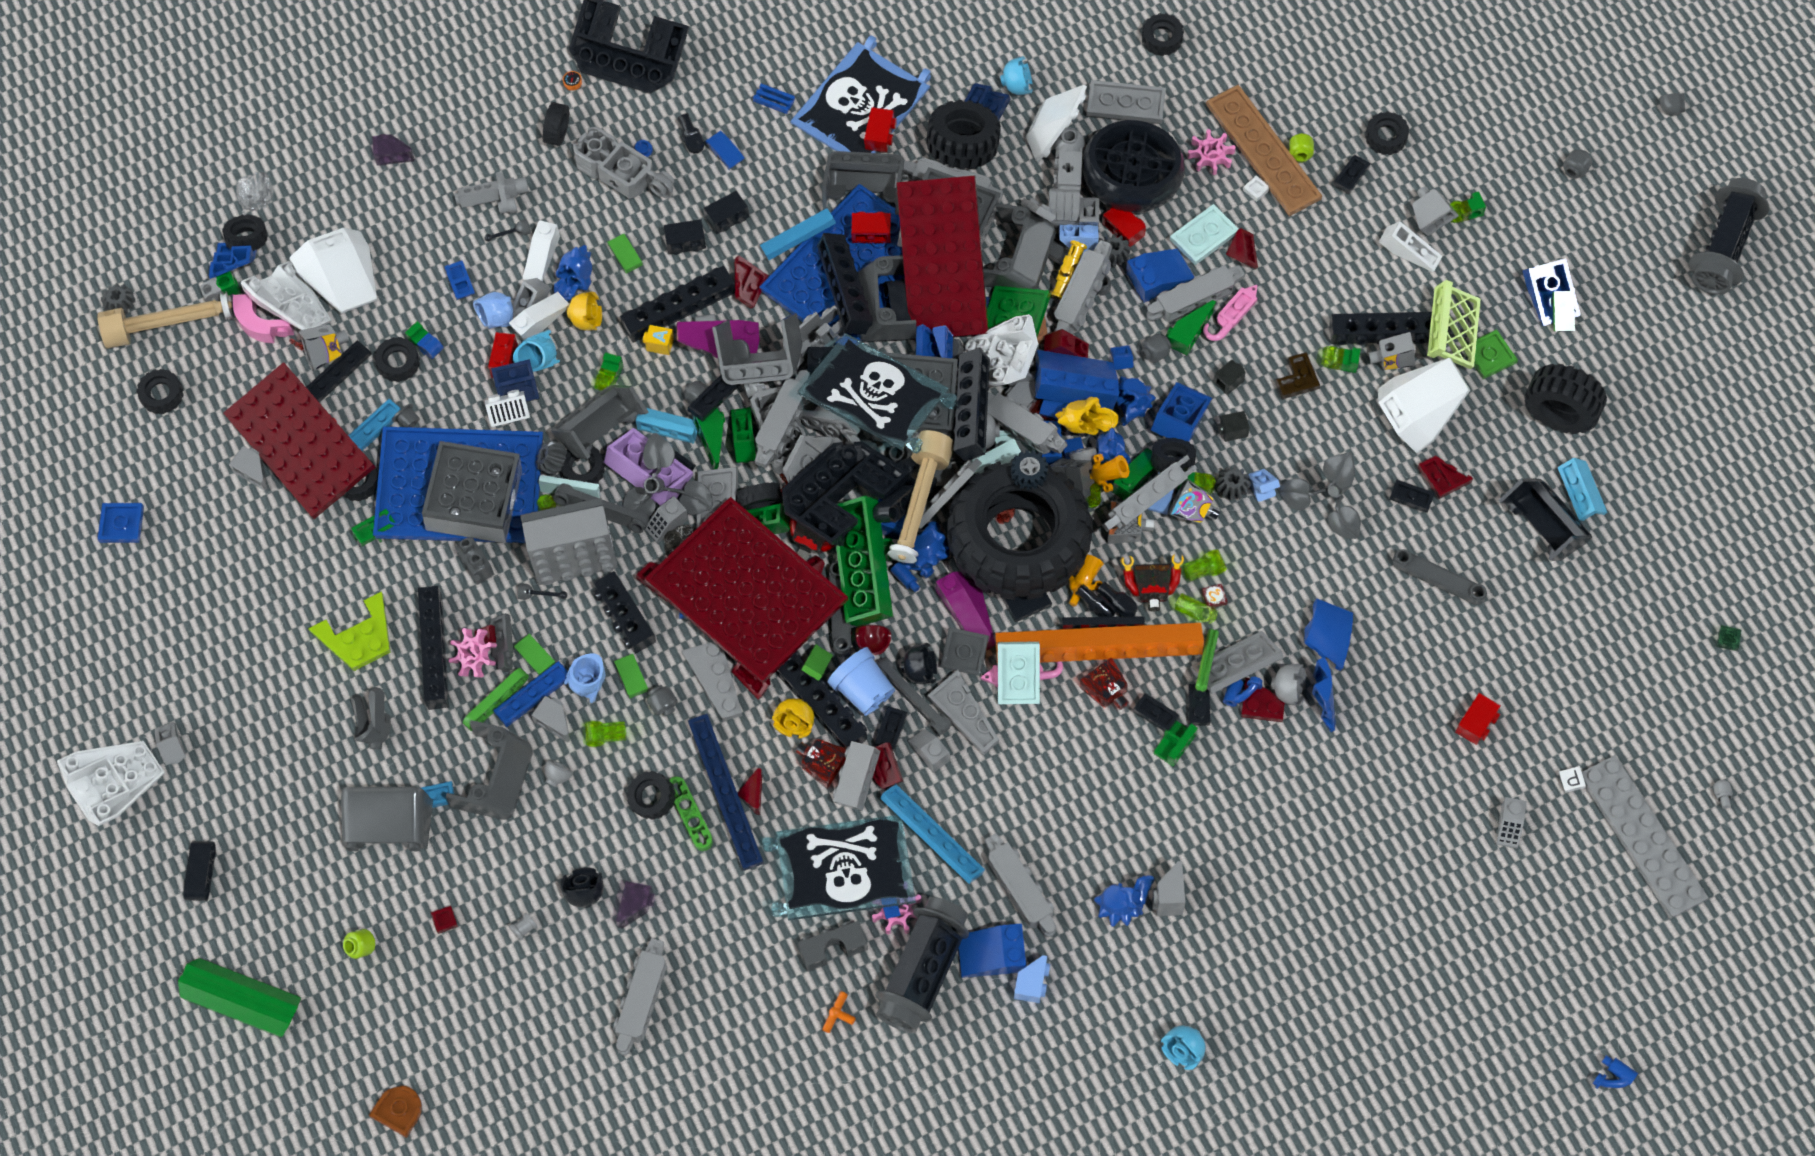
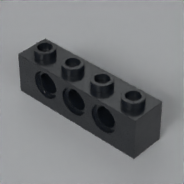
[593,571,656,654]

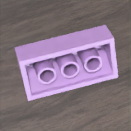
[604,428,694,506]

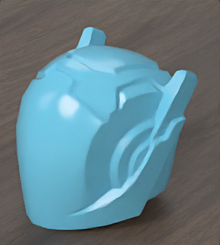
[513,330,560,372]

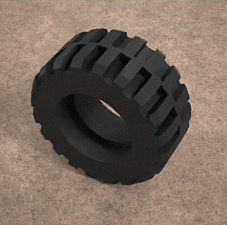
[926,100,1001,170]
[1524,364,1607,434]

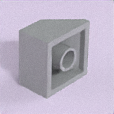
[1152,861,1186,916]

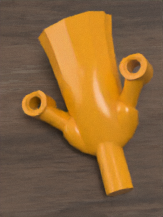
[1090,453,1130,492]
[1069,554,1104,607]

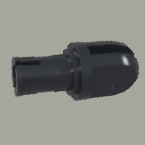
[678,113,704,154]
[1097,582,1138,617]
[1075,583,1116,617]

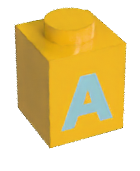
[643,325,674,355]

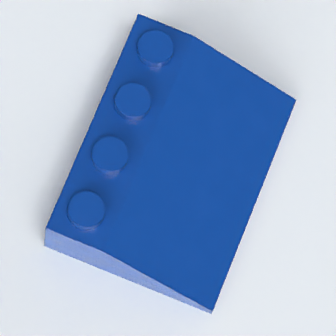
[1035,350,1119,410]

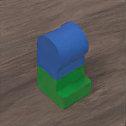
[405,321,444,359]

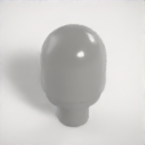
[1714,779,1733,809]

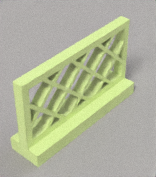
[1427,280,1481,369]

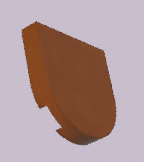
[369,1086,422,1138]

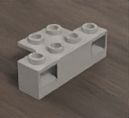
[780,305,846,379]
[801,398,868,445]

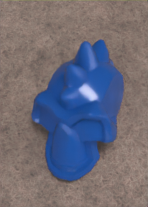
[554,245,592,302]
[1116,376,1156,426]
[1092,428,1131,485]
[906,521,950,568]
[1094,875,1155,927]

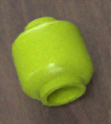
[1289,133,1314,162]
[343,929,376,959]

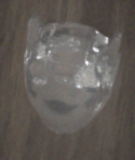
[236,172,273,215]

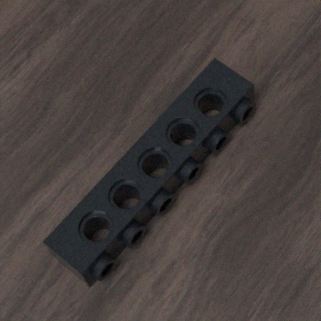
[817,233,873,335]
[620,266,735,343]
[1329,312,1452,345]
[953,348,990,461]
[418,585,449,710]
[775,651,867,752]

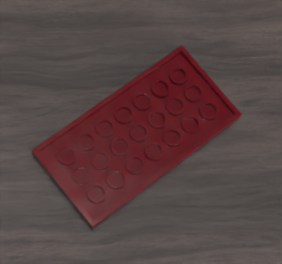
[896,175,988,340]
[223,362,376,519]

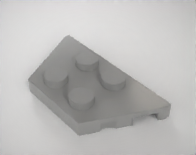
[782,435,839,483]

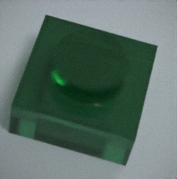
[1716,625,1742,651]

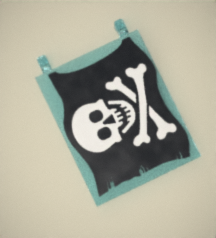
[797,333,957,454]
[763,815,916,921]

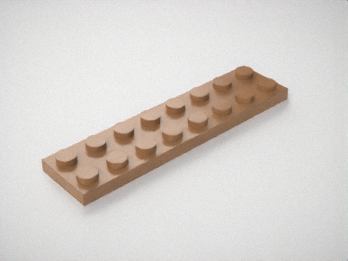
[1206,85,1322,217]

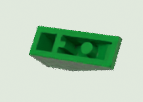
[1166,300,1216,356]
[693,408,725,470]
[731,408,756,463]
[1112,448,1156,500]
[747,504,791,534]

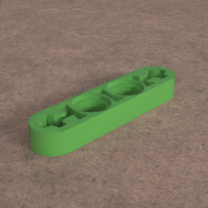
[463,668,529,731]
[670,777,713,851]

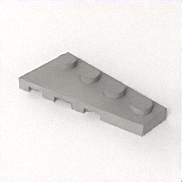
[681,642,743,721]
[927,670,999,755]

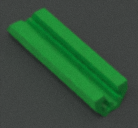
[178,958,301,1038]

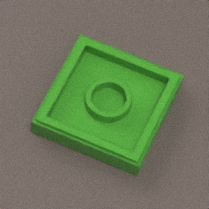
[1463,330,1518,380]

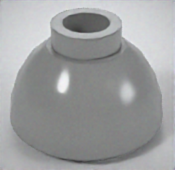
[1069,447,1097,469]
[545,759,573,787]

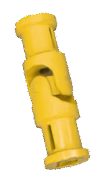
[1050,240,1087,300]

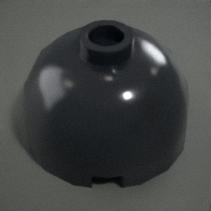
[901,643,937,685]
[560,868,604,908]

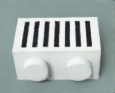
[485,390,530,427]

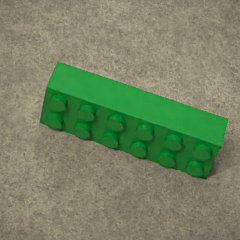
[836,496,893,627]

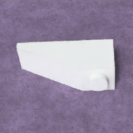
[523,220,560,282]
[1379,221,1442,272]
[509,292,569,341]

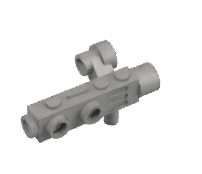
[454,172,529,214]

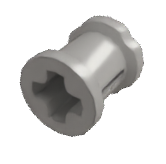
[509,913,538,941]

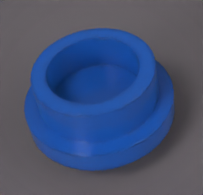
[634,140,653,157]

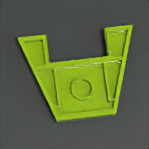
[308,591,391,671]

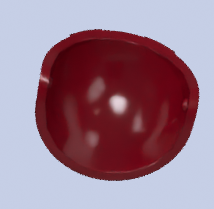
[856,625,891,655]

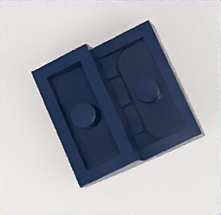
[964,83,1011,120]
[491,359,540,402]

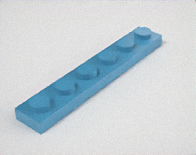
[880,784,985,884]

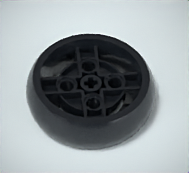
[1082,120,1185,213]

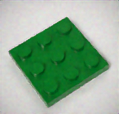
[987,286,1051,337]

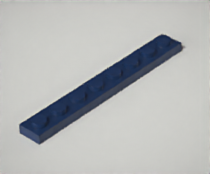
[688,714,764,871]

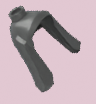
[351,687,391,750]

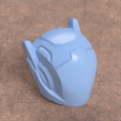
[473,292,514,329]
[564,653,606,703]

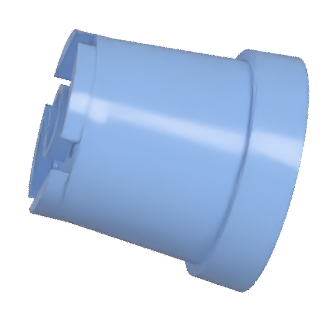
[827,647,895,716]

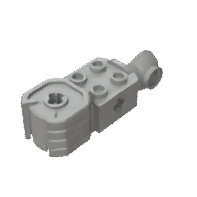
[573,127,674,199]
[1049,127,1085,232]
[743,382,806,477]

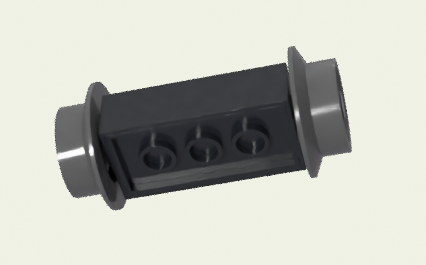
[1689,178,1770,295]
[875,897,969,1033]

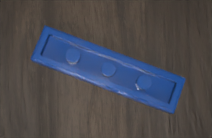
[493,661,568,728]

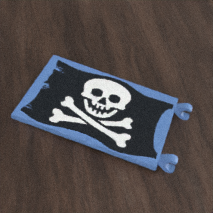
[790,35,931,153]

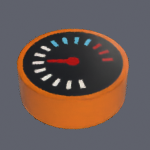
[563,71,582,91]

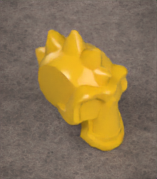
[1055,397,1118,435]

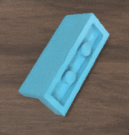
[636,408,698,444]
[1557,458,1607,521]

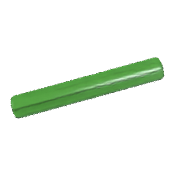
[1195,628,1219,692]

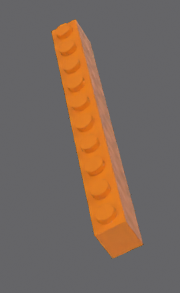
[995,623,1204,665]

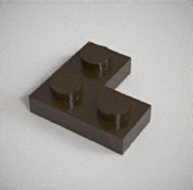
[1276,352,1320,400]

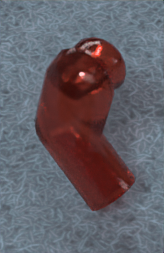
[997,508,1015,524]

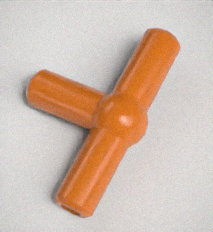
[822,991,856,1033]

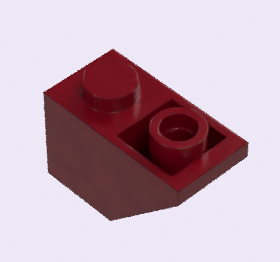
[1044,329,1089,358]

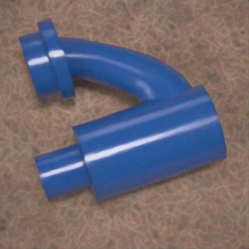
[891,562,934,592]
[1223,677,1263,707]
[1592,1055,1638,1089]

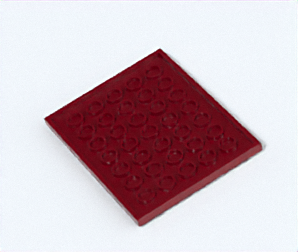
[645,497,848,684]

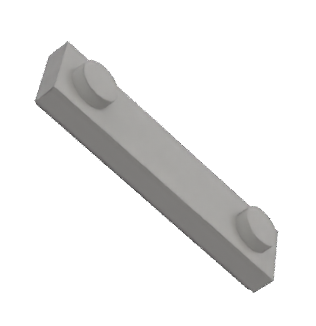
[1020,198,1055,222]

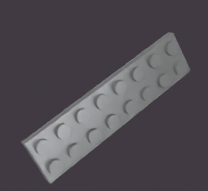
[1582,755,1708,919]

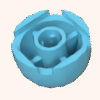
[1000,56,1033,95]
[1161,1025,1206,1070]

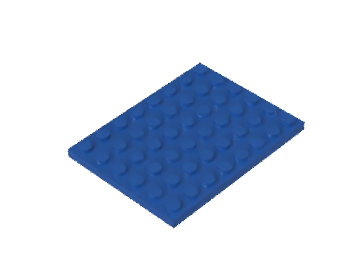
[759,183,905,347]
[373,427,543,543]

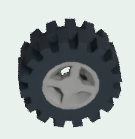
[1011,450,1048,490]

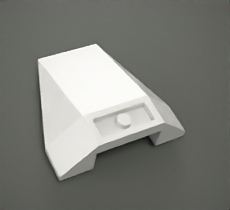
[1026,85,1087,162]
[290,228,377,314]
[241,261,331,330]
[957,315,1038,386]
[1378,358,1470,453]
[57,741,165,826]

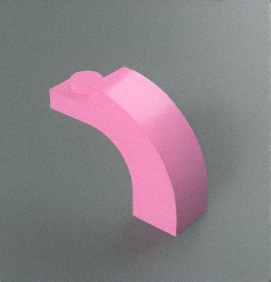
[233,294,294,343]

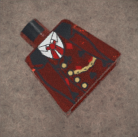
[1080,658,1129,710]
[795,739,846,789]

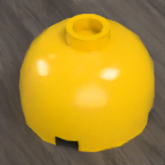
[567,291,602,331]
[772,698,814,738]

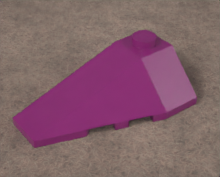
[677,320,760,358]
[936,571,996,651]

